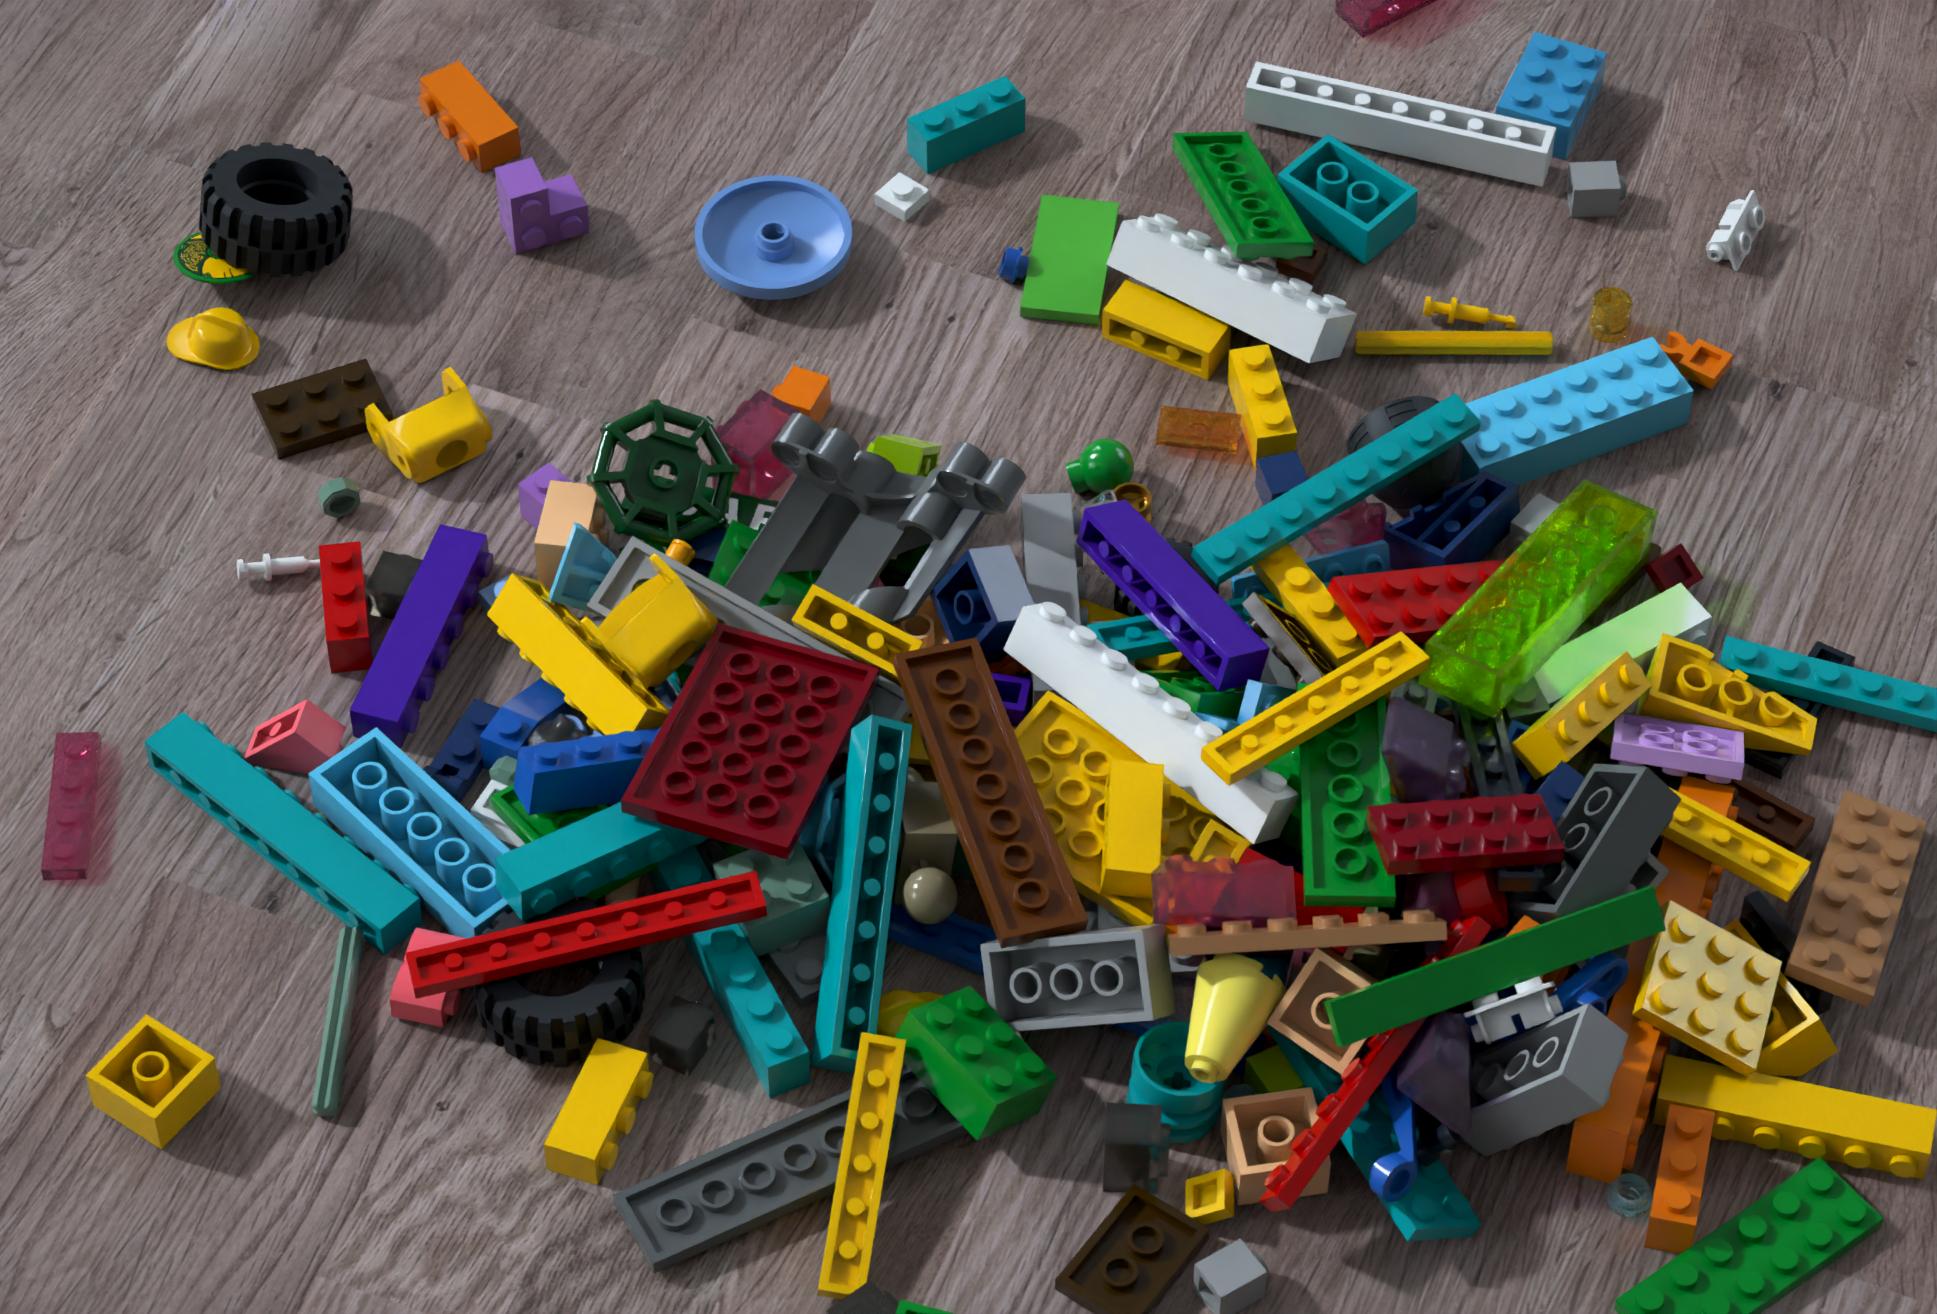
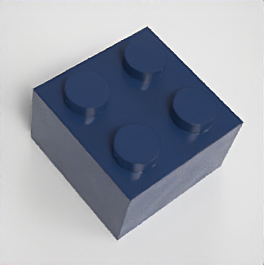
[930,545,1036,663]

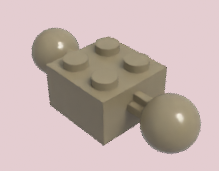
[892,766,958,924]

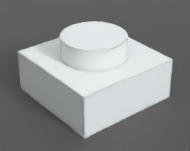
[875,172,930,222]

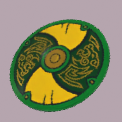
[173,232,260,284]

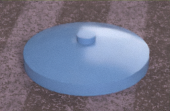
[695,175,852,300]

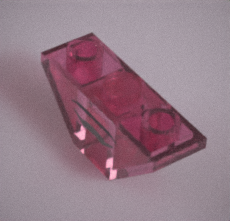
[1303,499,1387,555]

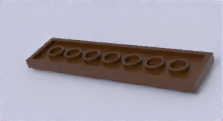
[893,637,1088,949]

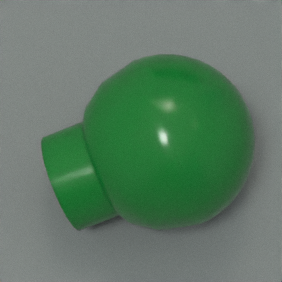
[1066,438,1134,495]

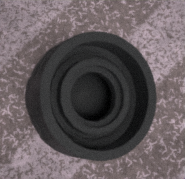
[1347,396,1462,509]

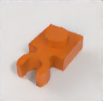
[1659,331,1733,390]

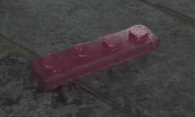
[41,732,102,880]

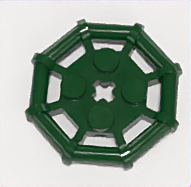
[586,399,740,549]

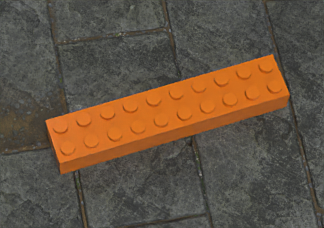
[1566,776,1739,1186]

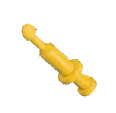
[1423,296,1517,329]

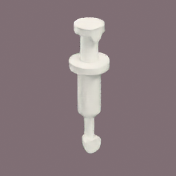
[237,553,320,581]

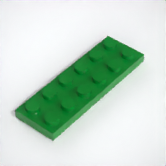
[1172,131,1314,261]
[1296,683,1396,907]
[1614,1157,1883,1314]

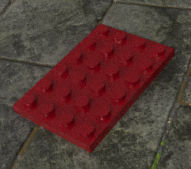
[621,623,880,860]

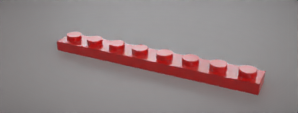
[405,871,767,999]
[1259,915,1491,1213]

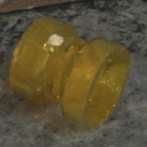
[1589,287,1632,343]

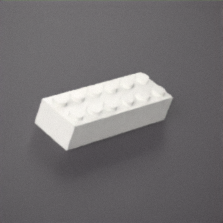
[1106,213,1357,363]

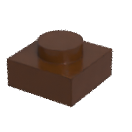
[1276,244,1328,285]

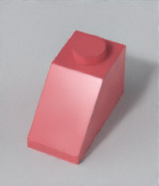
[244,699,346,774]

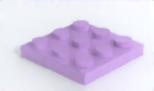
[1610,712,1744,784]

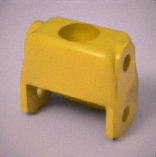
[365,367,493,483]
[580,554,718,689]

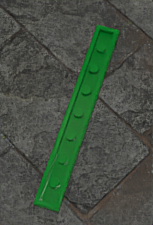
[1324,886,1666,1047]

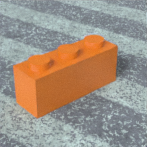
[418,60,521,173]
[1644,1104,1715,1254]

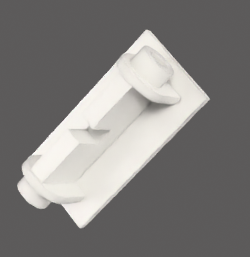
[1706,190,1765,271]
[1464,976,1563,1044]

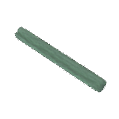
[312,926,364,1118]

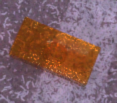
[1156,406,1242,454]

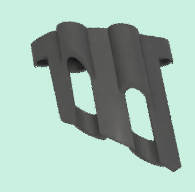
[724,413,1026,627]

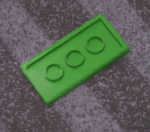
[1020,195,1119,325]

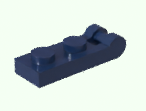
[423,698,500,803]

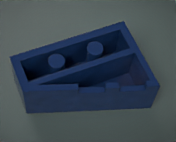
[1377,471,1520,570]

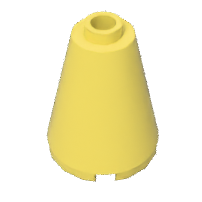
[1184,953,1286,1084]

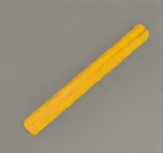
[1355,331,1553,355]

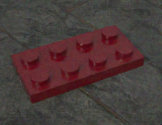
[1366,794,1565,876]

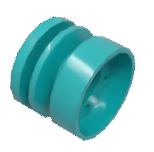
[1126,1022,1227,1143]

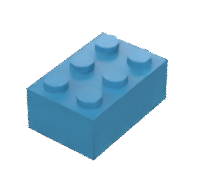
[1496,32,1607,160]

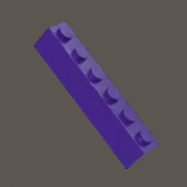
[1076,500,1270,692]
[349,524,493,748]

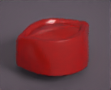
[1454,868,1509,932]

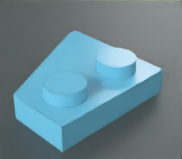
[549,522,618,612]

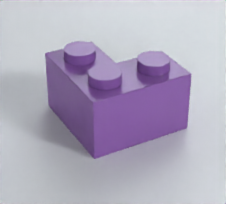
[495,157,590,254]

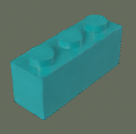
[907,76,1026,174]

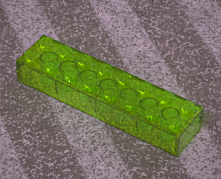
[1418,479,1658,718]

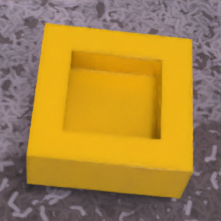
[1185,1168,1234,1225]

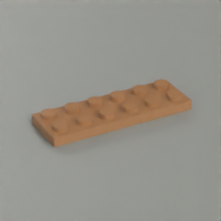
[1784,790,1927,1008]
[1167,910,1447,956]

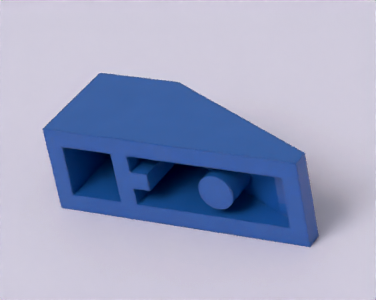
[480,677,574,770]

